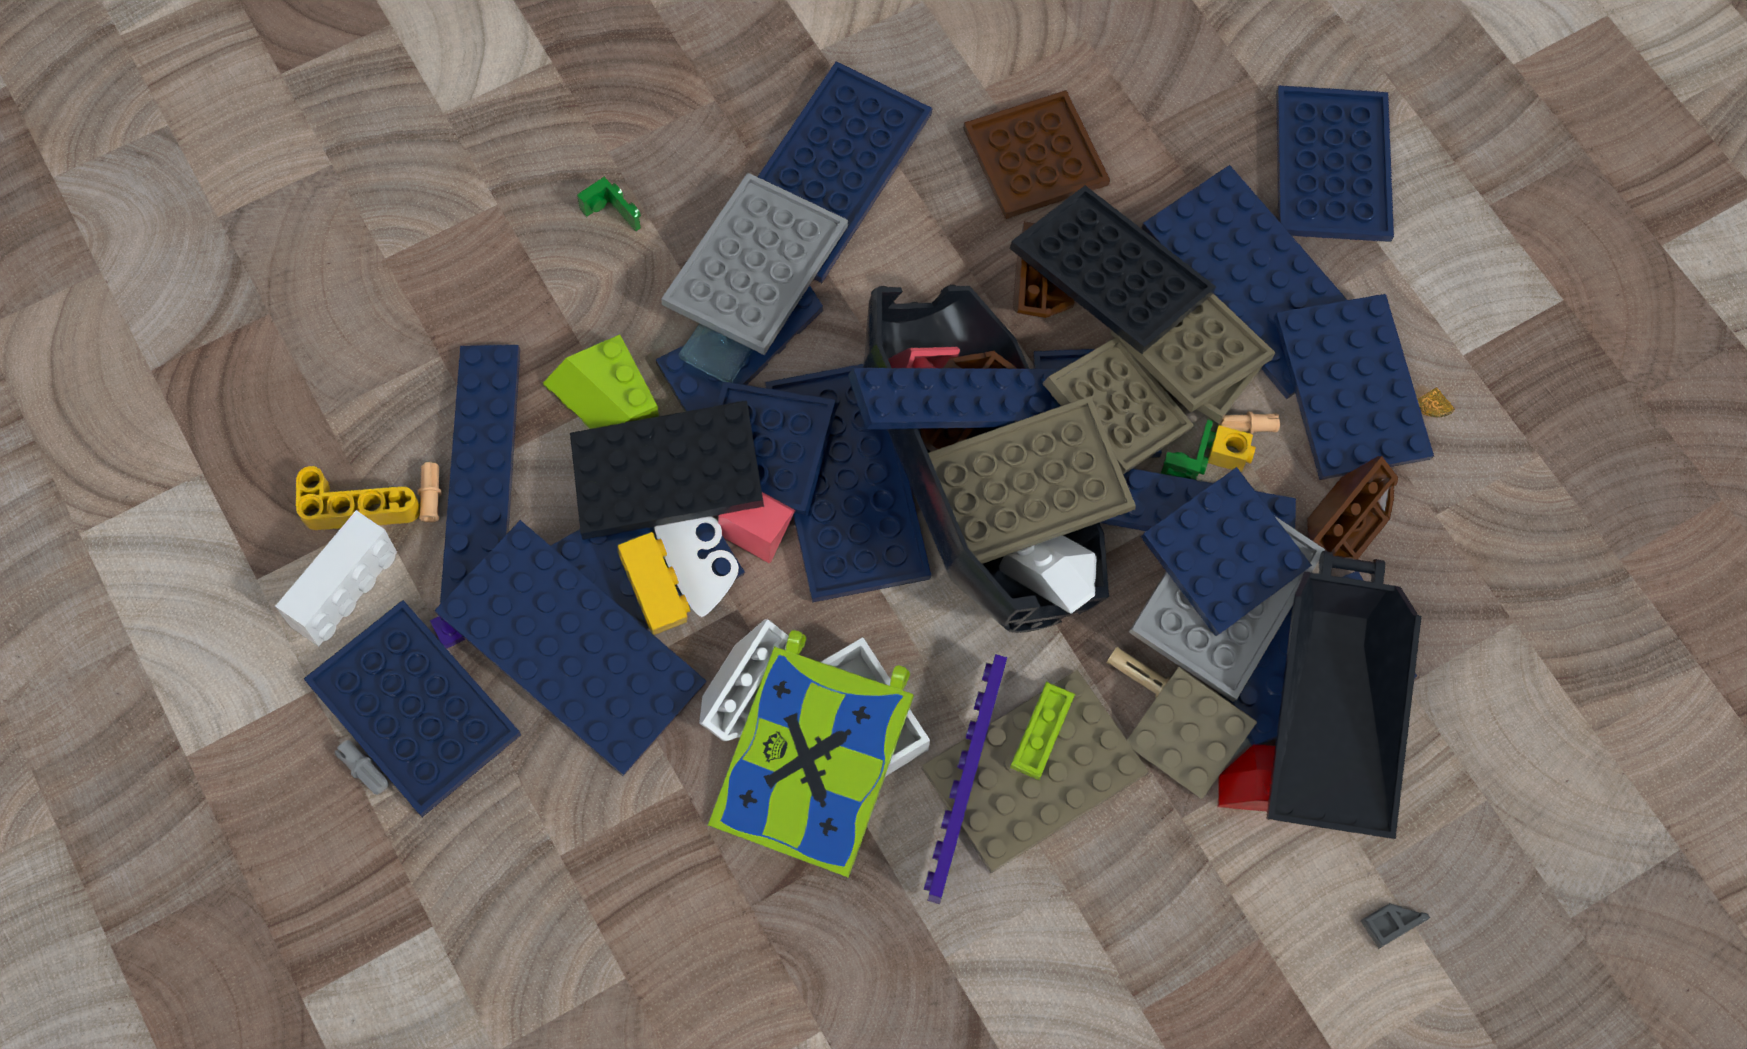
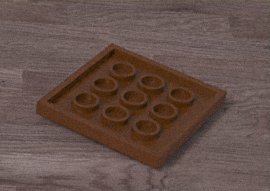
[963,90,1110,219]

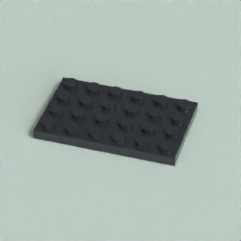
[1009,185,1216,354]
[570,400,764,540]

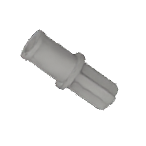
[335,740,388,795]

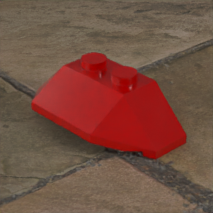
[1217,744,1275,812]

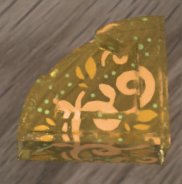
[1417,387,1455,418]

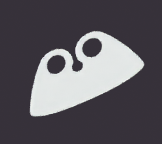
[654,516,739,617]

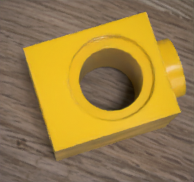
[1208,425,1256,472]

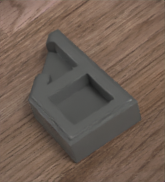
[1361,903,1430,949]

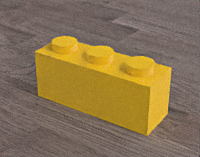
[618,532,691,635]

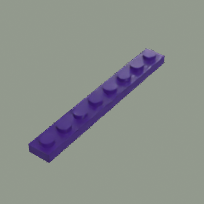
[924,654,1007,904]

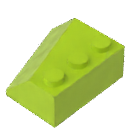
[543,334,659,429]

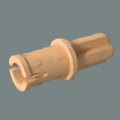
[1219,411,1280,434]
[417,462,442,522]

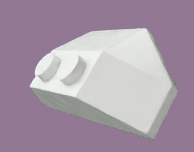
[999,535,1096,614]
[699,619,789,741]

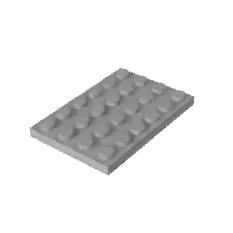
[661,173,848,355]
[1129,516,1325,702]

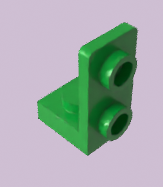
[577,177,641,231]
[1160,419,1216,480]

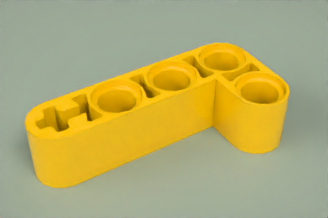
[296,466,420,530]

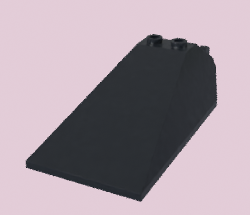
[1266,551,1422,839]

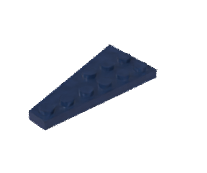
[656,285,823,412]

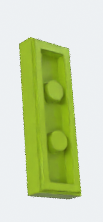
[1010,682,1075,780]

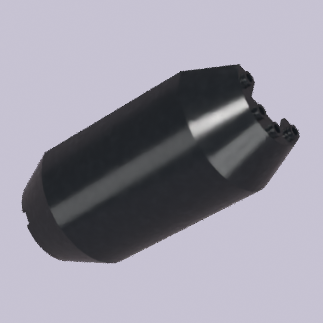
[863,284,1109,633]

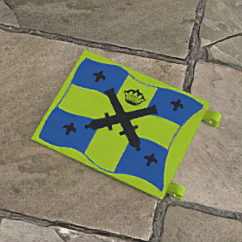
[708,630,914,878]

